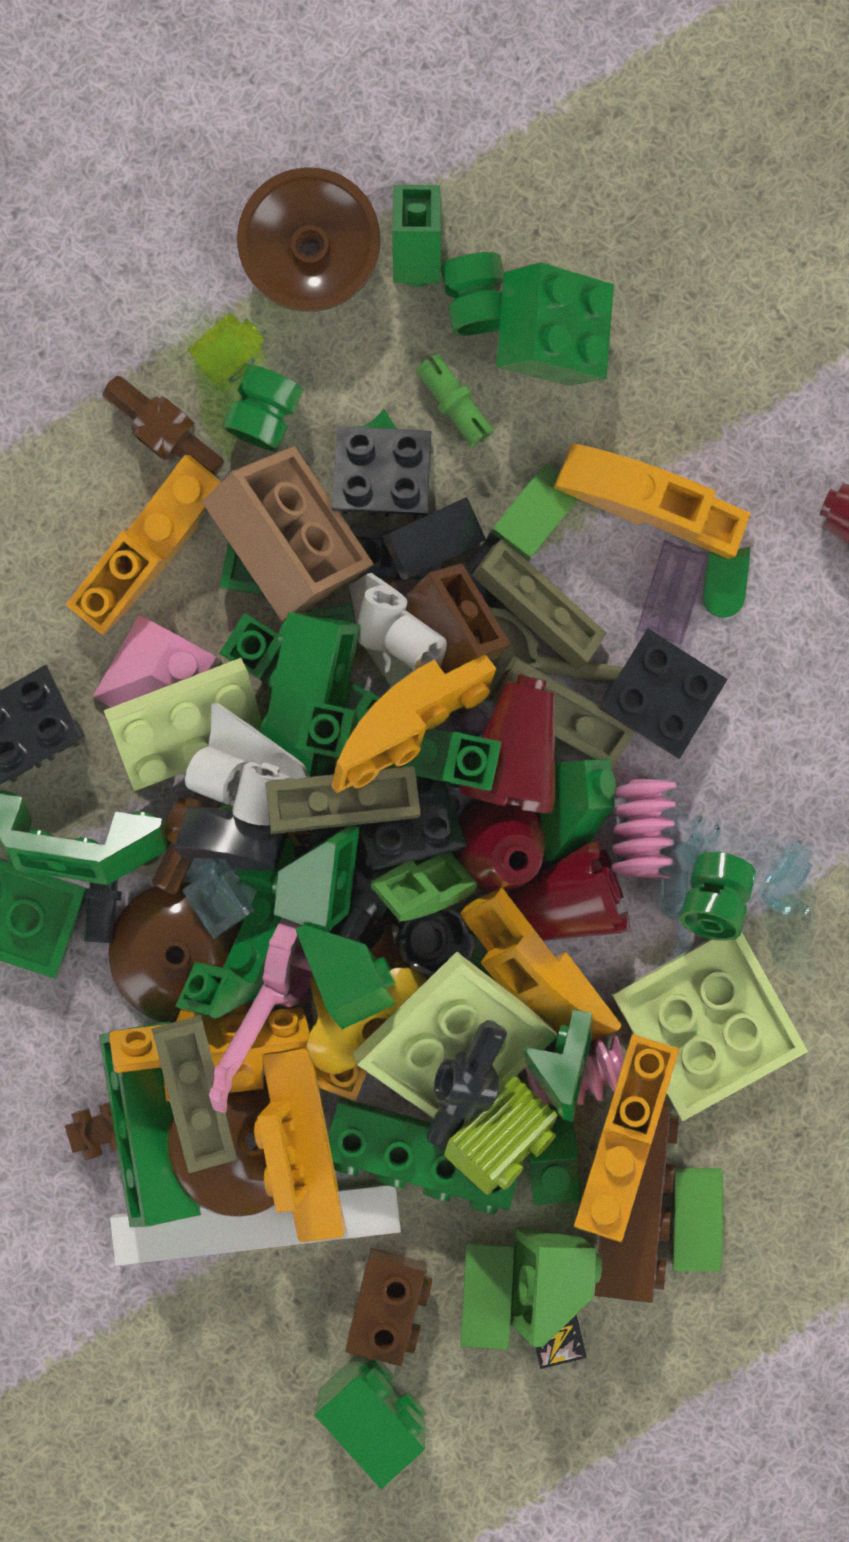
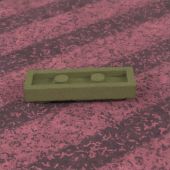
[472,538,607,670]
[489,656,635,769]
[265,766,421,834]
[151,1015,237,1173]

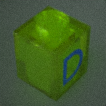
[187,312,265,394]

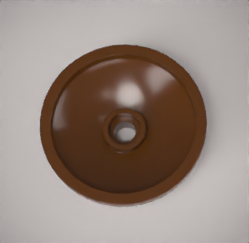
[237,167,381,312]
[108,882,244,1024]
[167,1075,275,1217]

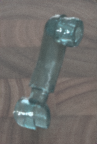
[658,815,720,919]

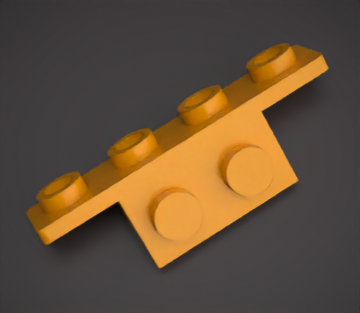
[109,1007,310,1102]
[254,1047,346,1242]

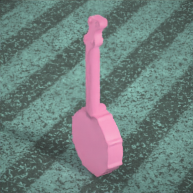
[209,918,328,1114]

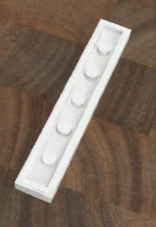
[110,1183,401,1266]

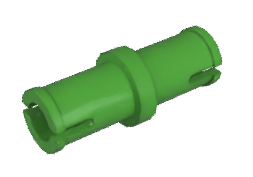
[415,354,495,448]

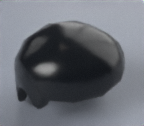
[396,908,475,979]

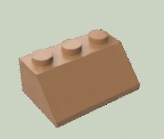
[202,446,374,622]

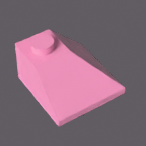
[93,615,222,707]

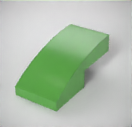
[491,463,578,561]
[371,853,477,921]
[671,1168,723,1272]
[460,1244,514,1351]

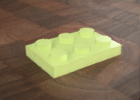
[103,658,262,791]

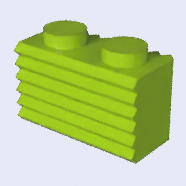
[444,1077,558,1195]

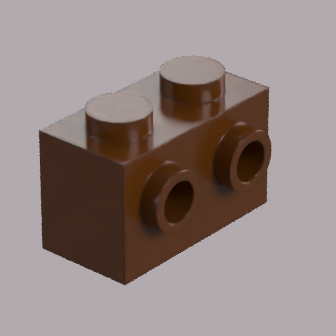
[405,563,511,674]
[345,1248,433,1367]

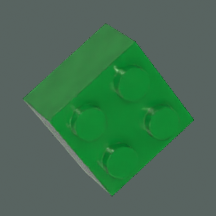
[496,262,614,386]
[314,1355,426,1489]

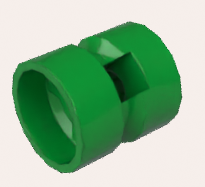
[441,252,504,336]
[221,364,304,452]
[680,852,756,941]

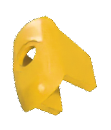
[307,968,428,1074]

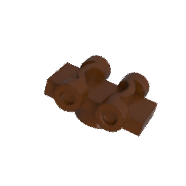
[65,1102,117,1160]

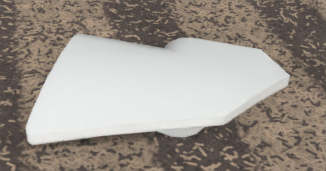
[349,573,447,688]
[185,703,310,825]

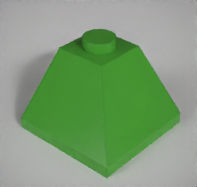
[510,1227,602,1347]

